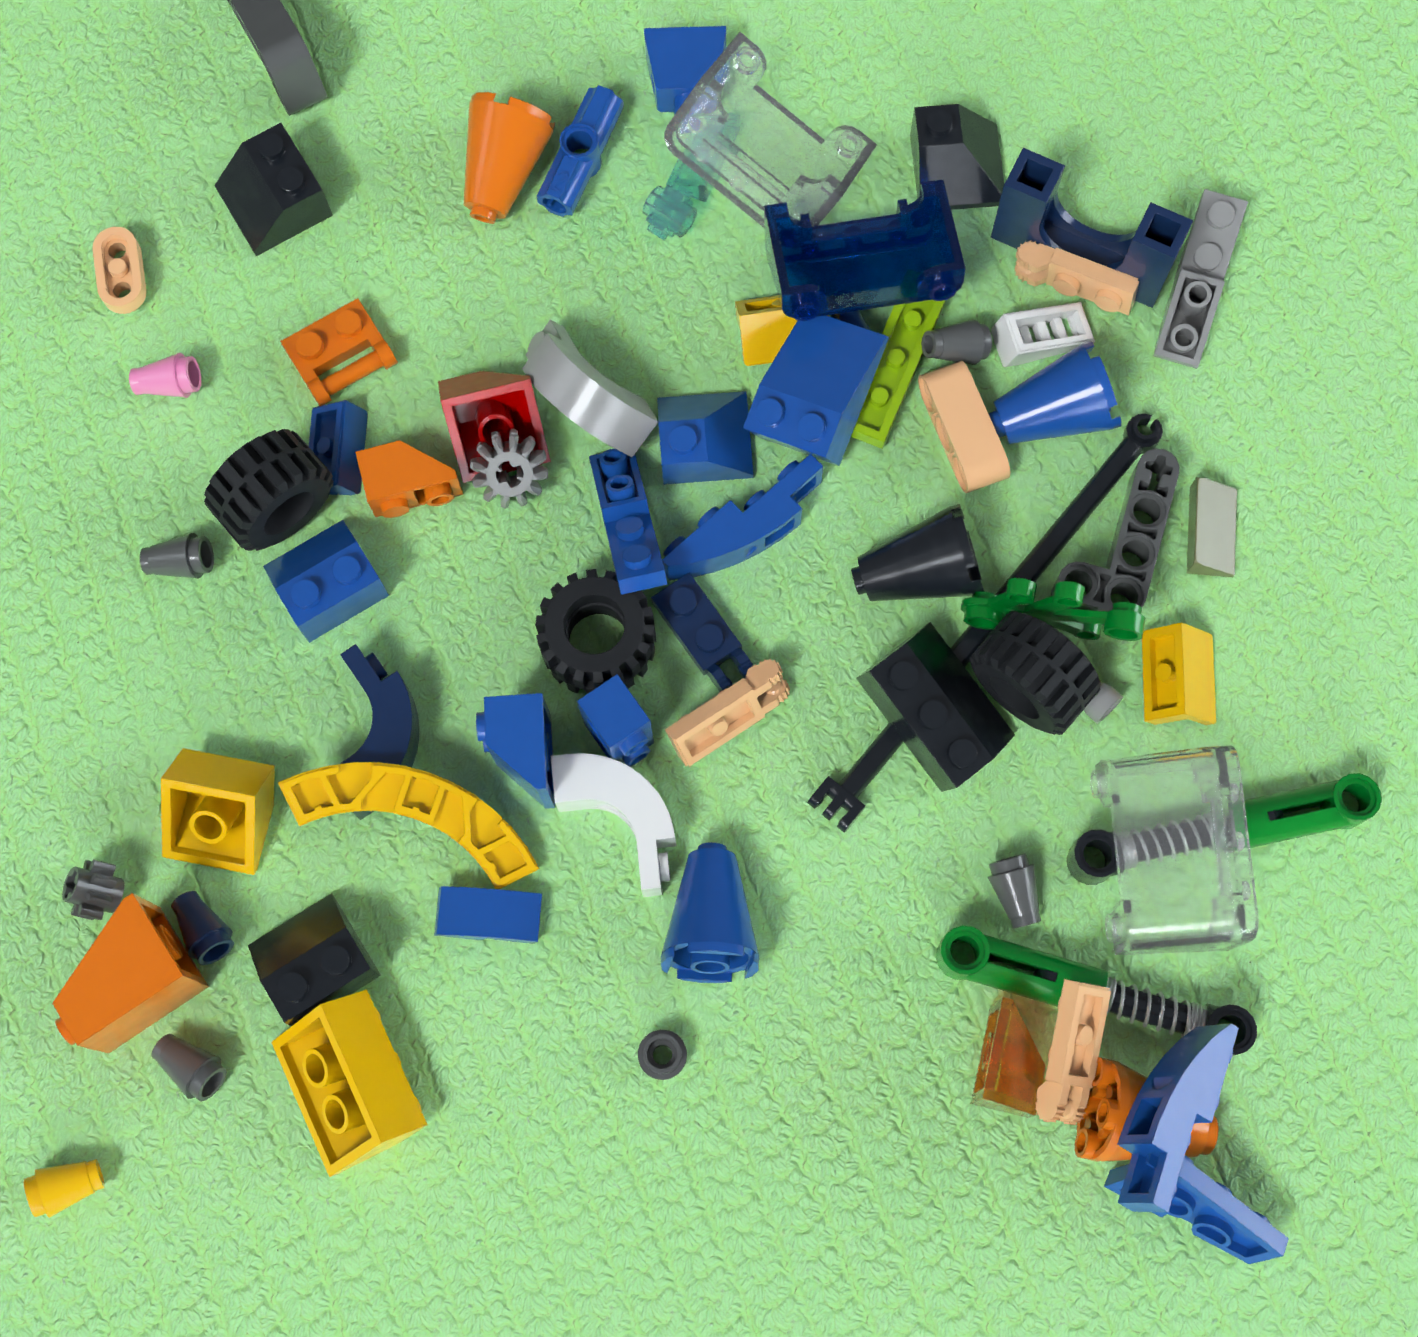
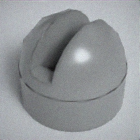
[1084,683,1123,724]

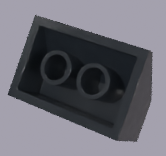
[856,622,1015,792]

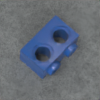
[577,674,654,767]

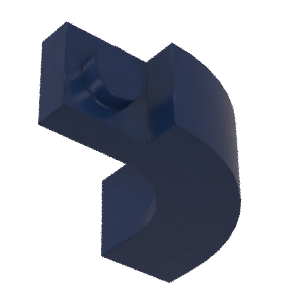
[340,644,420,820]

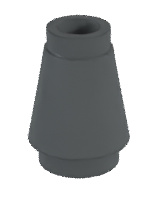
[921,319,992,365]
[140,533,214,579]
[988,854,1041,928]
[151,1034,227,1102]

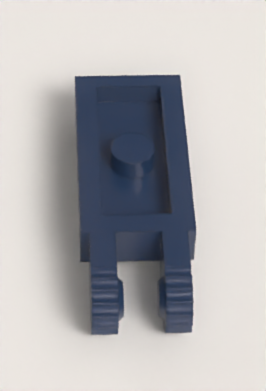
[651,573,753,692]

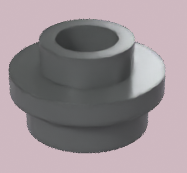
[638,1030,687,1080]

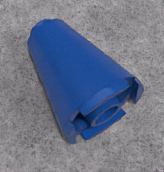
[988,340,1122,444]
[661,842,760,983]

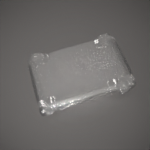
[664,32,877,245]
[1090,745,1259,955]

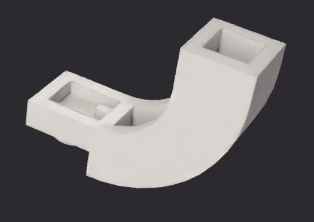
[551,753,677,897]

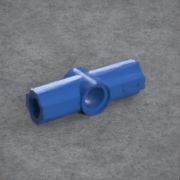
[537,85,624,217]

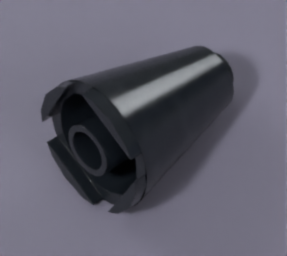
[851,504,985,601]

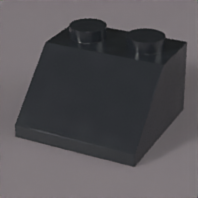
[214,123,333,256]
[248,893,381,1026]

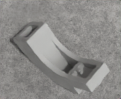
[522,319,658,457]

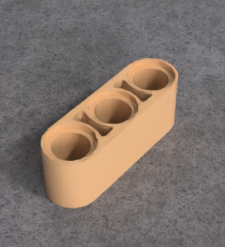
[918,361,1011,493]

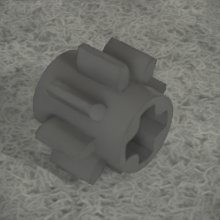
[62,859,124,920]

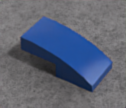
[434,886,542,944]

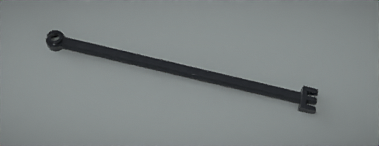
[807,414,1163,833]

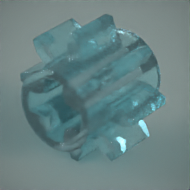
[642,182,697,241]

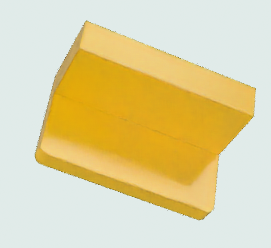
[735,289,829,366]
[1142,622,1216,725]

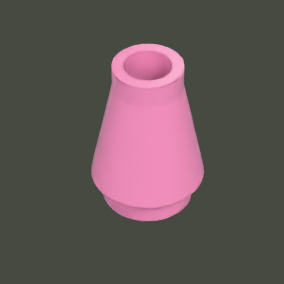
[129,353,201,398]

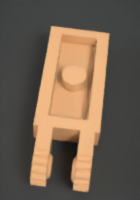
[1015,240,1139,316]
[665,659,790,767]
[1035,979,1111,1125]

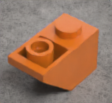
[355,440,463,518]

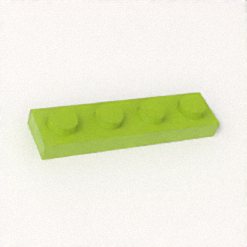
[851,273,950,449]

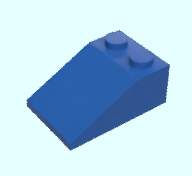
[743,308,889,466]

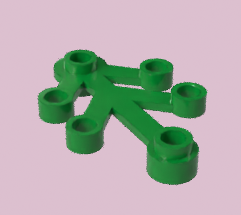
[961,578,1146,641]

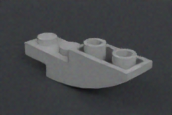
[1153,189,1248,369]

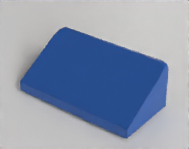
[308,400,368,495]

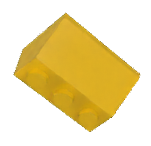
[271,990,427,1177]

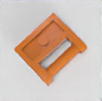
[280,298,398,406]

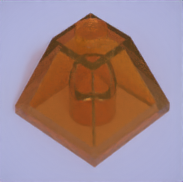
[970,997,1047,1118]

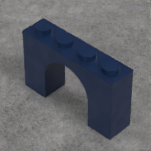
[990,148,1194,308]

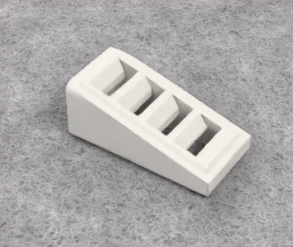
[991,302,1095,367]

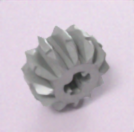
[470,429,548,509]

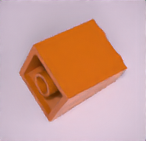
[52,893,209,1053]

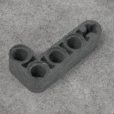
[227,0,328,116]
[1051,448,1179,625]

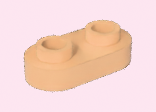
[92,227,147,314]

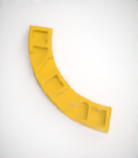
[278,762,540,889]

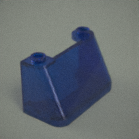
[764,179,966,321]

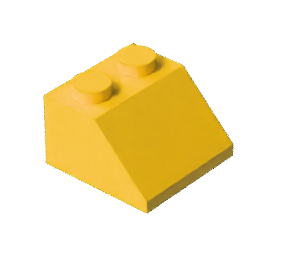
[161,748,275,875]

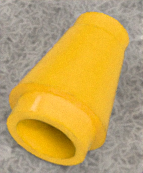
[24,1159,105,1218]

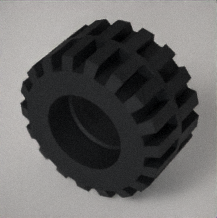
[204,429,334,551]
[535,569,656,695]
[970,611,1101,735]

